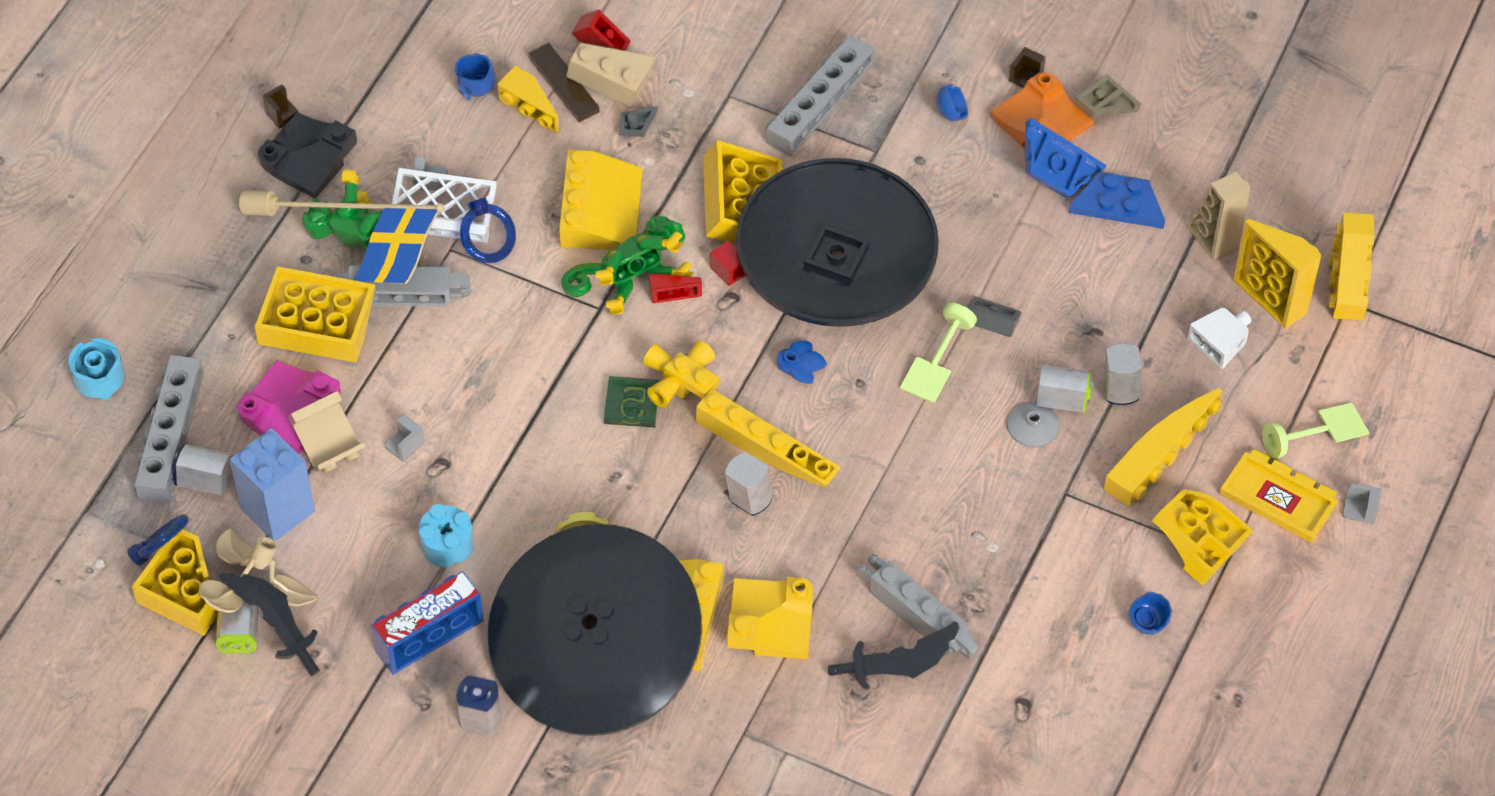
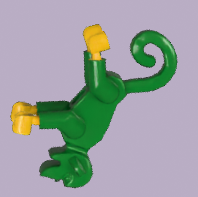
[302,169,383,250]
[561,216,694,315]

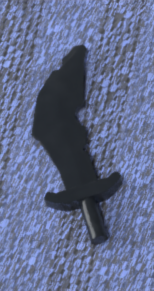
[218,573,320,677]
[828,622,959,690]

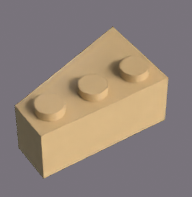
[566,43,656,108]

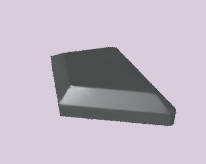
[619,106,658,137]

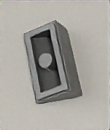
[967,296,1022,337]

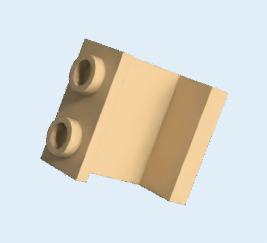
[287,391,366,474]

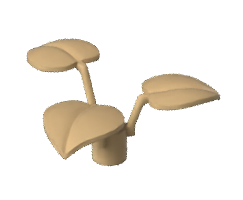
[199,528,319,613]

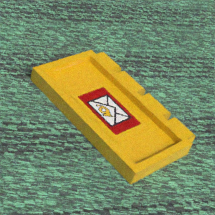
[1219,448,1338,543]

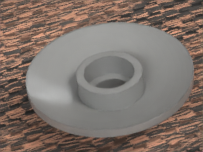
[1007,402,1059,447]

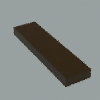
[528,43,600,122]

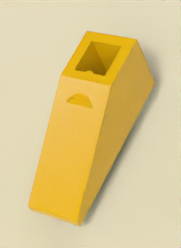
[497,65,559,133]

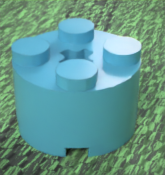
[68,338,125,400]
[418,504,474,567]

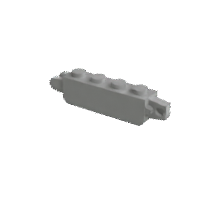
[330,265,471,307]
[856,554,978,660]

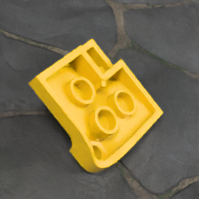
[1152,489,1254,586]
[727,577,813,659]

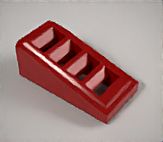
[649,274,702,303]

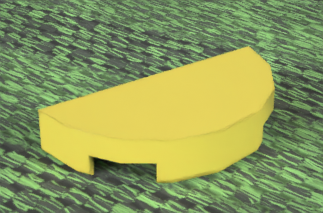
[557,512,609,533]

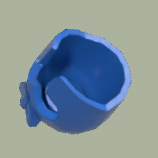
[455,53,496,101]

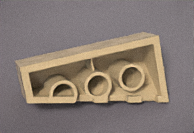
[1186,172,1250,261]

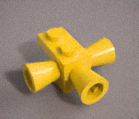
[643,341,721,408]

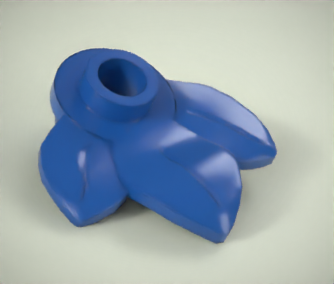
[776,340,827,384]

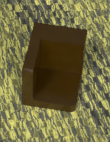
[1009,47,1046,88]
[262,84,299,129]

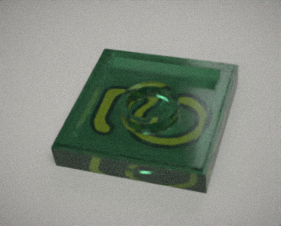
[604,376,660,428]

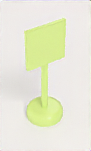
[900,303,977,404]
[1262,403,1369,459]

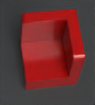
[709,241,745,286]

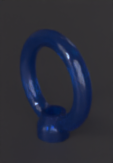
[460,197,516,263]
[127,514,189,566]

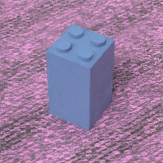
[230,428,315,541]

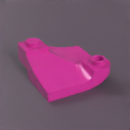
[237,360,341,454]

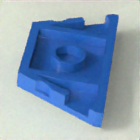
[1025,118,1107,198]
[1069,172,1165,229]

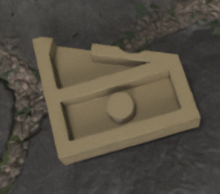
[1074,75,1141,118]

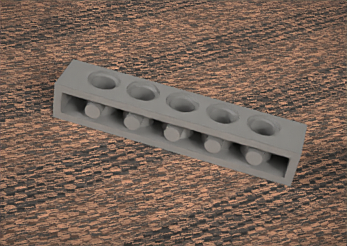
[765,34,874,157]
[132,355,204,503]

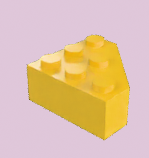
[1328,212,1374,321]
[132,526,218,636]

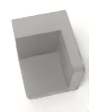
[412,156,448,191]
[385,414,425,462]
[1343,483,1381,524]

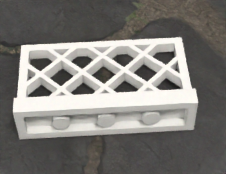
[392,168,497,243]

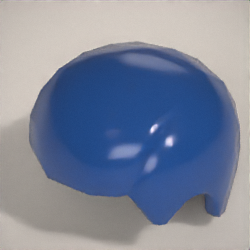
[936,84,968,122]
[1128,592,1172,635]

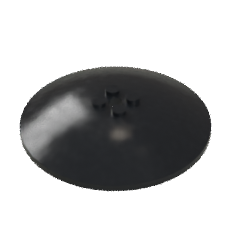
[736,158,939,327]
[488,524,702,736]

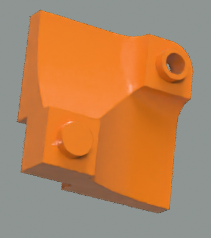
[990,72,1094,147]

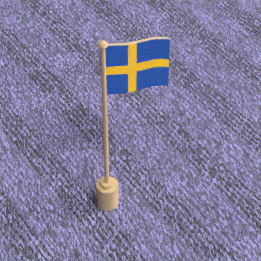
[239,190,444,284]

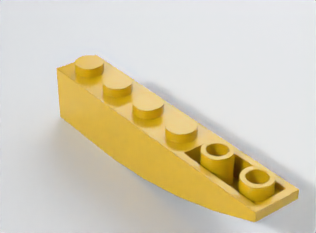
[1104,388,1223,507]
[696,389,840,488]

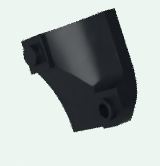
[258,112,358,198]

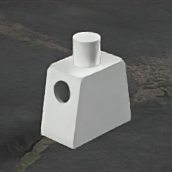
[1188,308,1251,369]

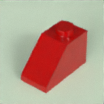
[571,9,631,51]

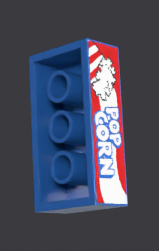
[371,571,484,675]

